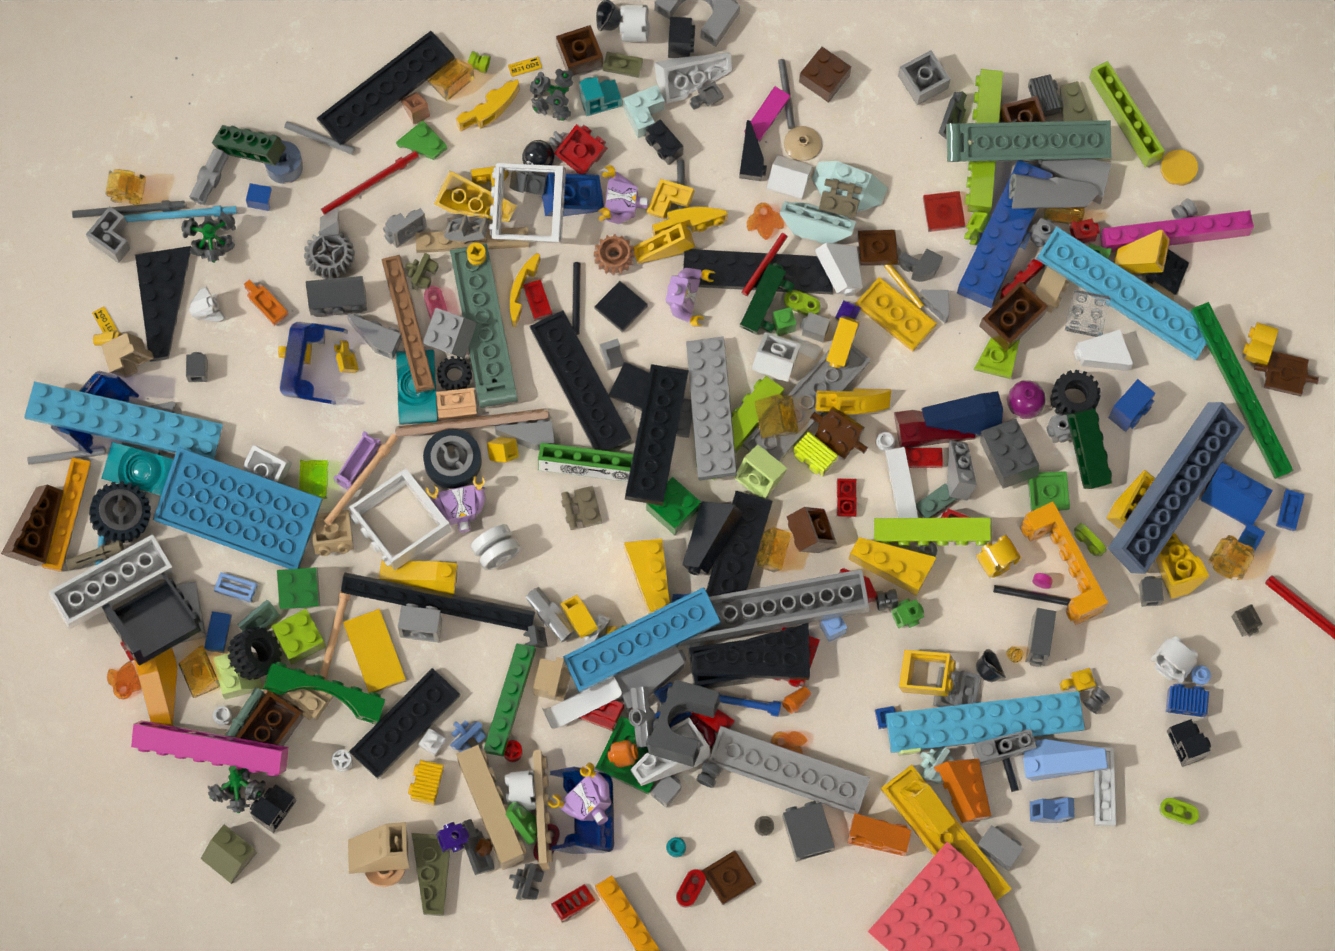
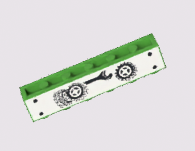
[538,443,633,482]

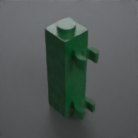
[739,263,795,335]

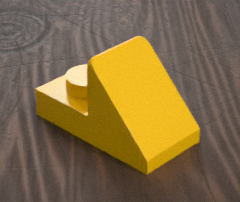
[471,166,509,186]

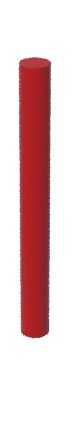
[741,233,788,296]

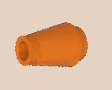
[782,686,811,714]

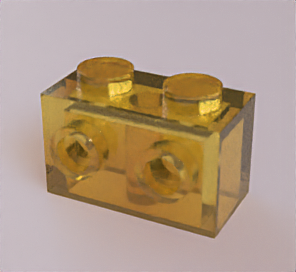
[756,527,791,572]

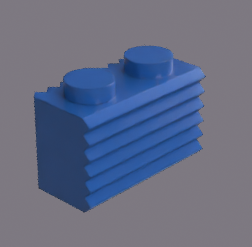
[1166,684,1209,718]

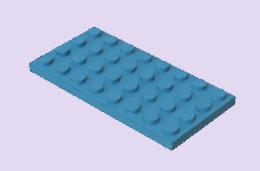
[153,447,323,569]

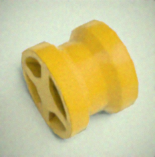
[467,243,486,266]

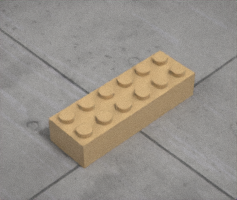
[456,745,527,870]

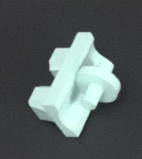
[920,747,955,784]

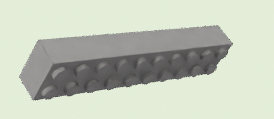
[677,569,870,647]

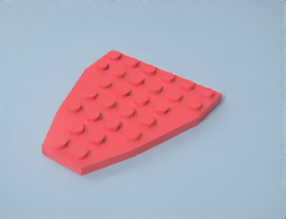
[868,842,1020,951]

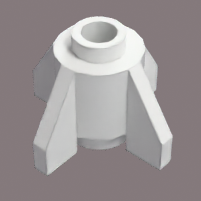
[189,286,224,322]

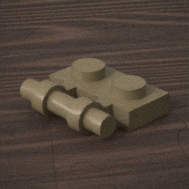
[819,178,862,218]
[561,486,602,530]

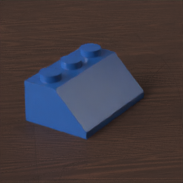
[1200,462,1273,526]

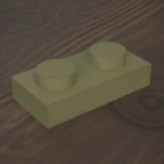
[603,52,643,78]

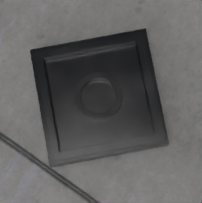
[594,281,648,333]
[609,362,650,411]

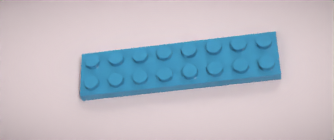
[563,587,721,692]

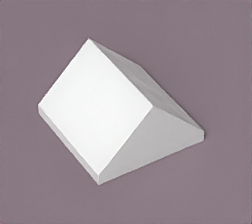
[766,155,813,200]

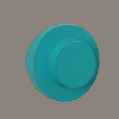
[666,837,686,857]

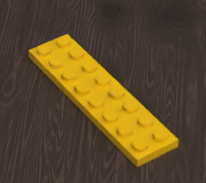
[880,764,1011,902]

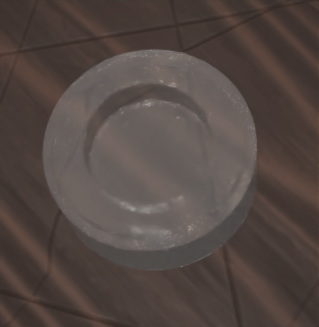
[617,403,636,423]

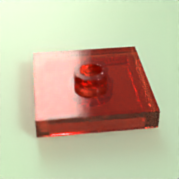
[922,191,965,232]

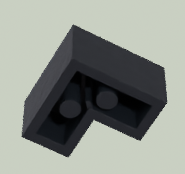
[668,17,695,58]
[1167,719,1211,767]
[250,784,296,834]

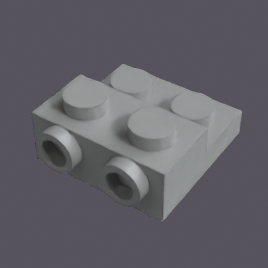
[383,208,427,248]

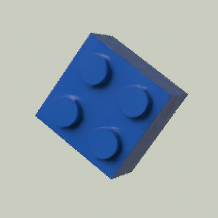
[1108,379,1156,432]

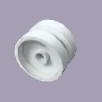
[471,524,521,570]

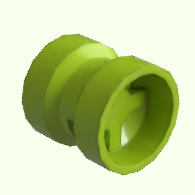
[467,51,491,74]

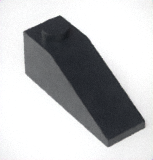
[739,120,767,181]

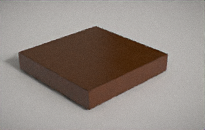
[858,230,898,266]
[701,850,756,905]

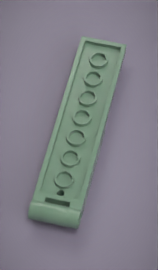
[946,120,1111,162]
[450,243,518,408]

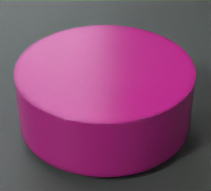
[1032,573,1053,589]

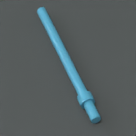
[124,205,237,222]

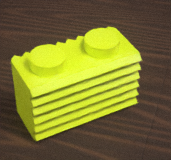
[793,431,838,476]

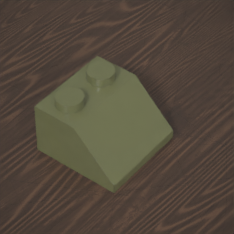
[201,824,257,884]

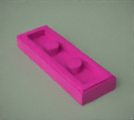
[744,86,790,142]

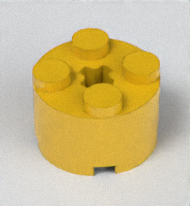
[976,535,1022,578]

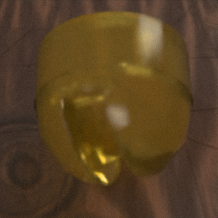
[1006,646,1023,663]

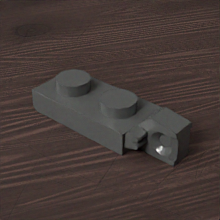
[939,91,967,140]
[461,819,495,875]

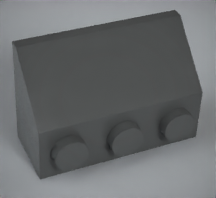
[306,276,367,317]

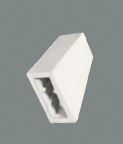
[815,243,863,296]
[1074,330,1133,371]

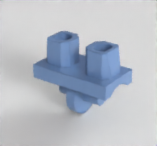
[450,720,486,752]

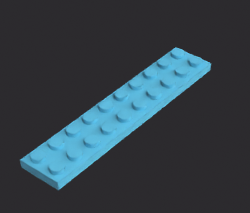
[1036,226,1206,360]
[24,381,223,459]
[885,691,1085,753]

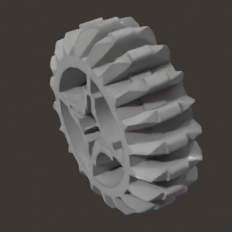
[304,231,355,279]

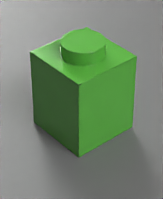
[772,307,797,336]

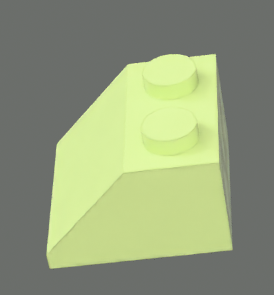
[734,445,787,499]
[213,652,263,700]

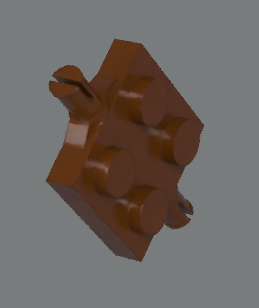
[1254,351,1319,397]
[810,407,868,459]

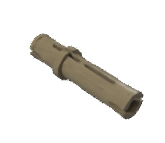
[66,540,124,571]

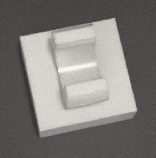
[418,728,446,756]

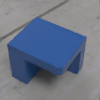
[246,183,272,211]
[1235,523,1265,556]

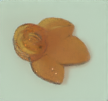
[746,203,784,240]
[107,661,141,699]
[771,731,808,754]

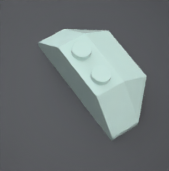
[812,161,888,212]
[780,201,856,244]

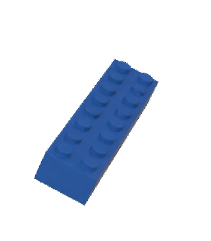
[957,161,1053,308]

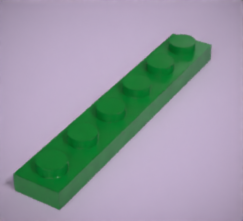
[484,643,536,757]

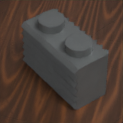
[1028,74,1063,117]

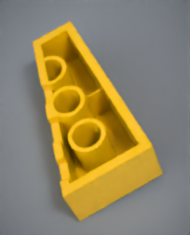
[848,537,937,596]
[624,538,670,614]

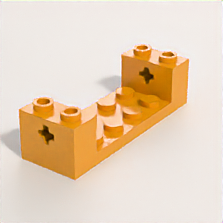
[1021,502,1108,626]

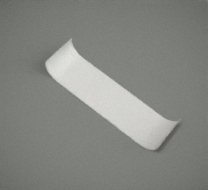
[541,676,622,728]

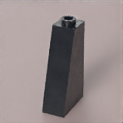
[682,501,743,576]

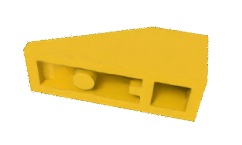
[633,223,695,264]
[1106,470,1155,529]

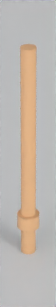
[324,434,398,525]
[320,590,351,679]

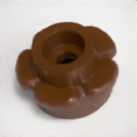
[475,838,493,857]

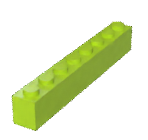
[965,69,1003,214]

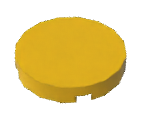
[1161,149,1198,186]

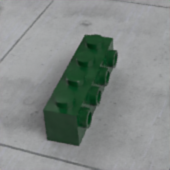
[212,125,286,166]
[1066,409,1112,489]

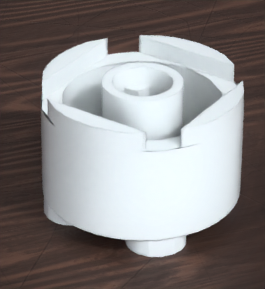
[620,5,649,42]
[1151,636,1198,683]
[505,770,536,810]

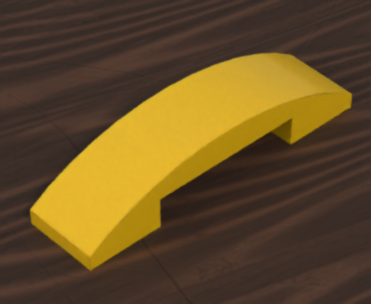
[510,253,541,328]

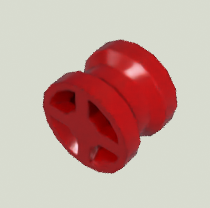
[504,740,523,762]

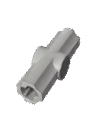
[189,149,229,205]
[526,587,575,642]
[629,687,655,747]

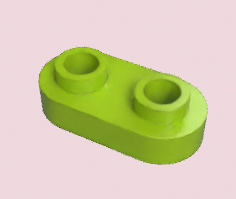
[784,290,821,316]
[1074,523,1107,556]
[1159,798,1199,825]

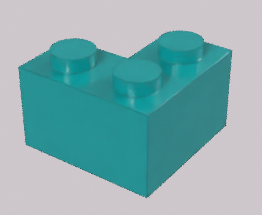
[579,77,622,117]

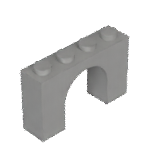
[654,0,740,47]

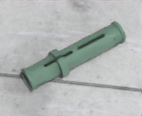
[224,687,265,738]

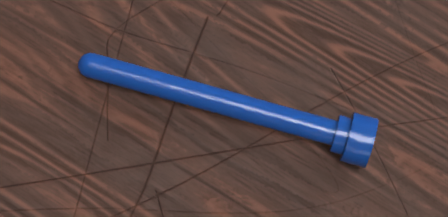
[720,695,781,717]

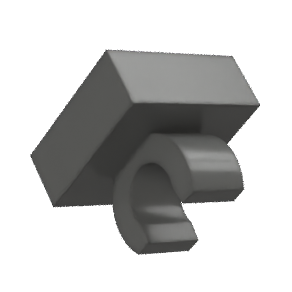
[523,625,548,648]

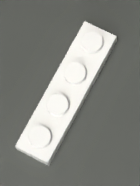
[1094,747,1116,826]

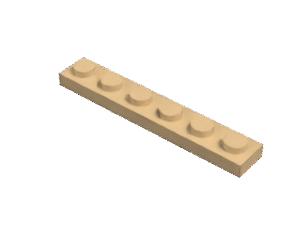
[416,227,529,253]
[533,750,553,870]

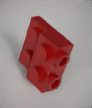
[554,124,608,175]

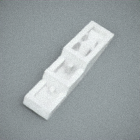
[885,447,918,518]

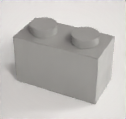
[977,825,1024,871]

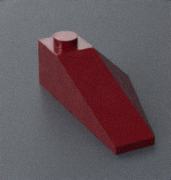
[894,410,975,448]

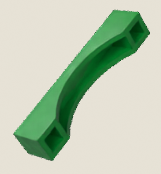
[263,662,385,724]

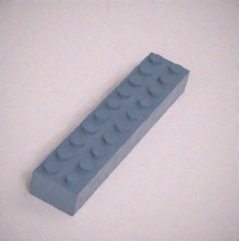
[1108,402,1245,574]

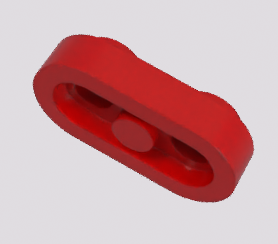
[676,869,706,908]

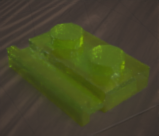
[299,460,329,499]

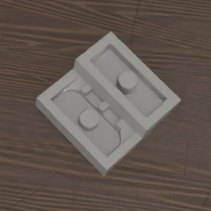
[444,215,489,241]
[933,667,980,707]

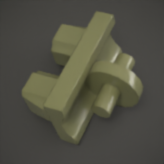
[405,253,439,290]

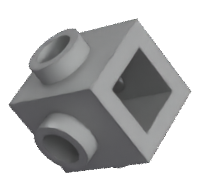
[1029,218,1061,247]
[1047,414,1072,443]

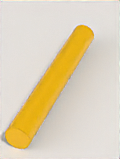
[884,265,925,309]

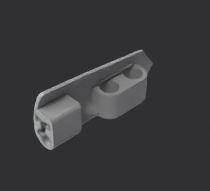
[1009,174,1099,209]

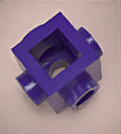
[436,822,469,853]

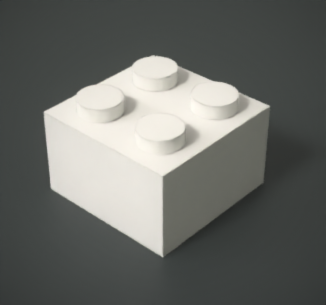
[752,332,801,382]

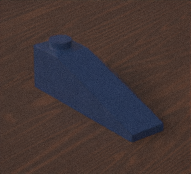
[921,391,1003,437]

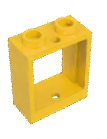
[899,650,956,697]

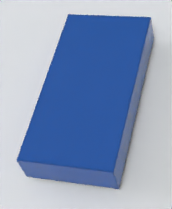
[204,611,232,653]

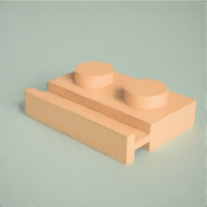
[436,388,477,420]

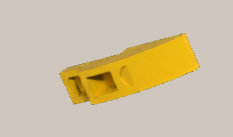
[456,79,520,131]
[652,207,728,236]
[815,388,891,415]

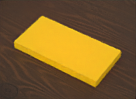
[855,277,937,352]
[343,609,406,693]

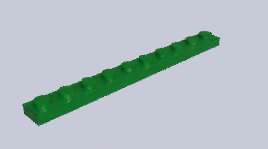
[1190,302,1294,479]

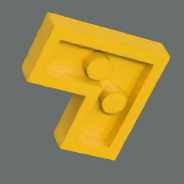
[646,178,695,219]

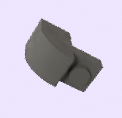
[509,171,548,195]
[898,249,943,282]

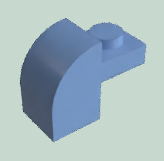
[1030,797,1075,823]

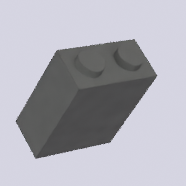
[1025,608,1056,667]
[782,801,835,862]

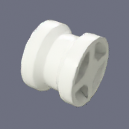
[332,750,353,772]

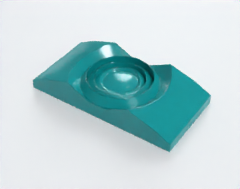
[396,350,437,425]
[101,442,174,496]

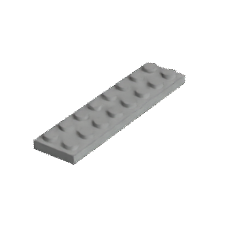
[686,336,737,481]
[743,345,871,461]
[708,726,870,814]

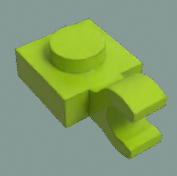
[964,212,991,245]

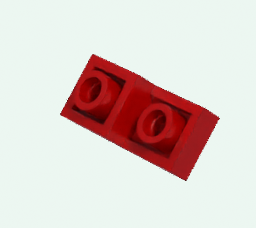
[837,478,857,517]

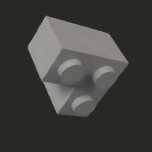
[86,206,130,263]

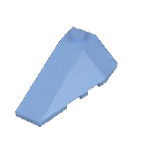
[1023,739,1108,781]

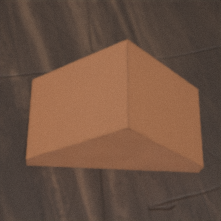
[401,92,430,125]

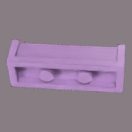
[333,431,381,490]

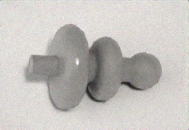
[549,131,566,147]

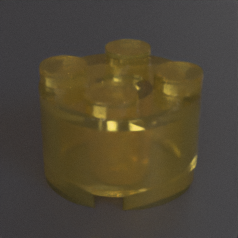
[105,169,146,205]
[1208,535,1254,580]

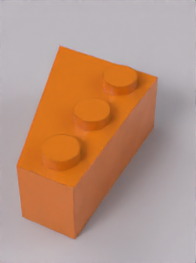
[934,758,991,823]
[847,813,911,856]

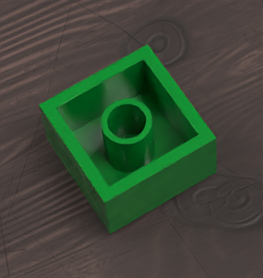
[646,477,701,535]
[277,567,320,609]

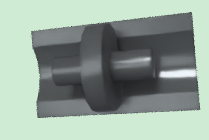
[509,863,544,900]

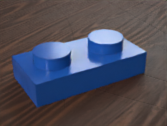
[1276,489,1305,531]

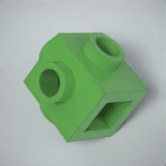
[891,598,924,629]

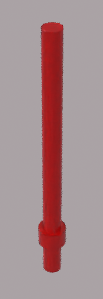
[321,151,419,215]

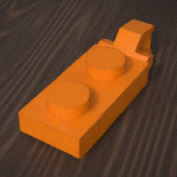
[244,279,288,326]

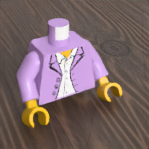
[598,165,648,224]
[666,268,715,327]
[426,475,485,533]
[548,763,611,825]

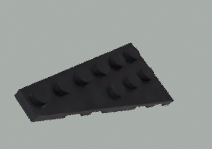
[135,246,192,362]
[692,623,810,680]

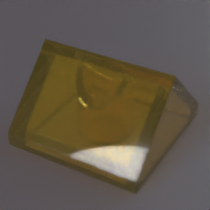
[428,58,474,101]
[1044,208,1085,224]
[755,394,799,439]
[178,645,220,698]

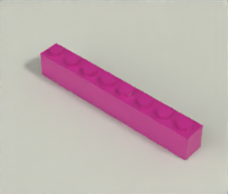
[1100,210,1254,253]
[131,720,289,776]

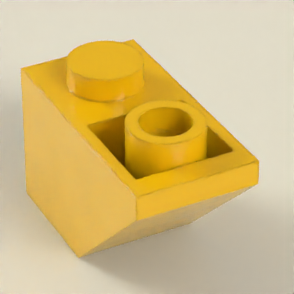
[560,594,598,639]

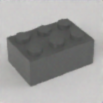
[980,419,1039,489]

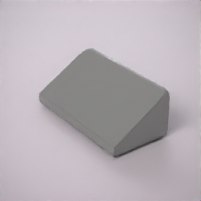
[320,207,339,235]

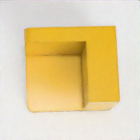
[487,437,519,463]

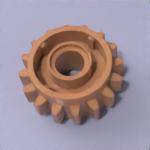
[594,234,635,275]

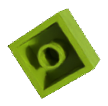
[271,608,326,665]

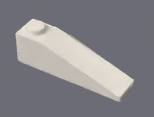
[655,52,732,103]
[244,445,293,483]
[631,718,710,786]

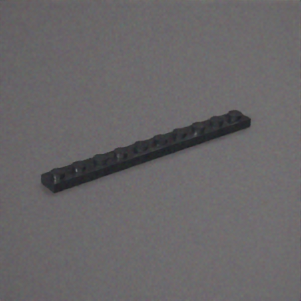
[340,572,535,631]

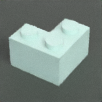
[623,85,664,138]

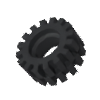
[437,356,472,391]

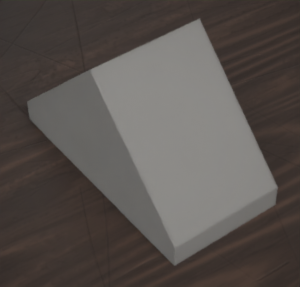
[918,290,949,324]

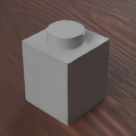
[800,312,831,342]
[651,775,682,808]

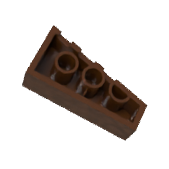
[1,484,64,566]

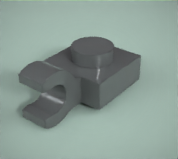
[690,81,724,110]

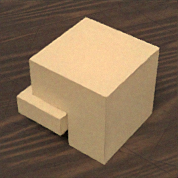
[101,333,153,378]
[533,657,571,702]

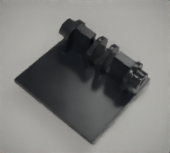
[1146,249,1189,295]

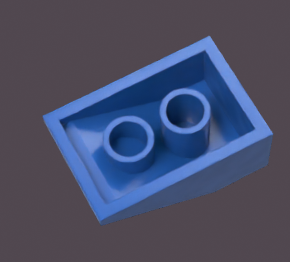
[542,173,604,217]

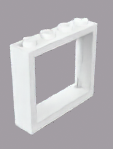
[489,163,566,243]
[349,468,452,570]

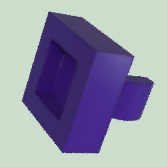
[835,300,860,320]

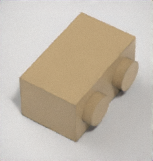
[1035,266,1069,313]

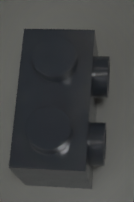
[645,119,684,165]

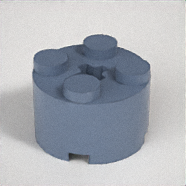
[264,140,303,184]

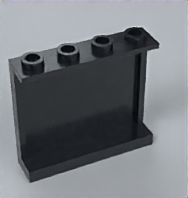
[102,572,202,666]

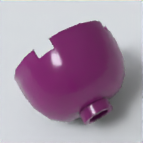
[1007,380,1045,419]

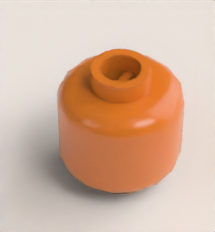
[608,740,638,768]

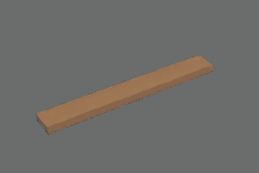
[381,255,435,393]
[395,408,548,437]

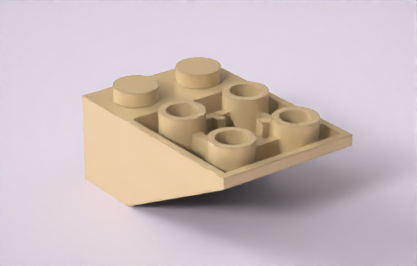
[348,822,409,874]

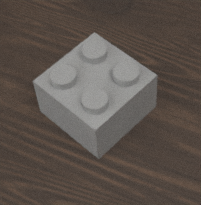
[898,50,951,105]
[423,308,477,358]
[398,604,442,643]

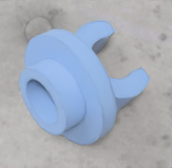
[1191,665,1211,685]

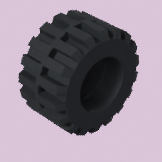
[1050,370,1101,415]
[228,626,282,680]

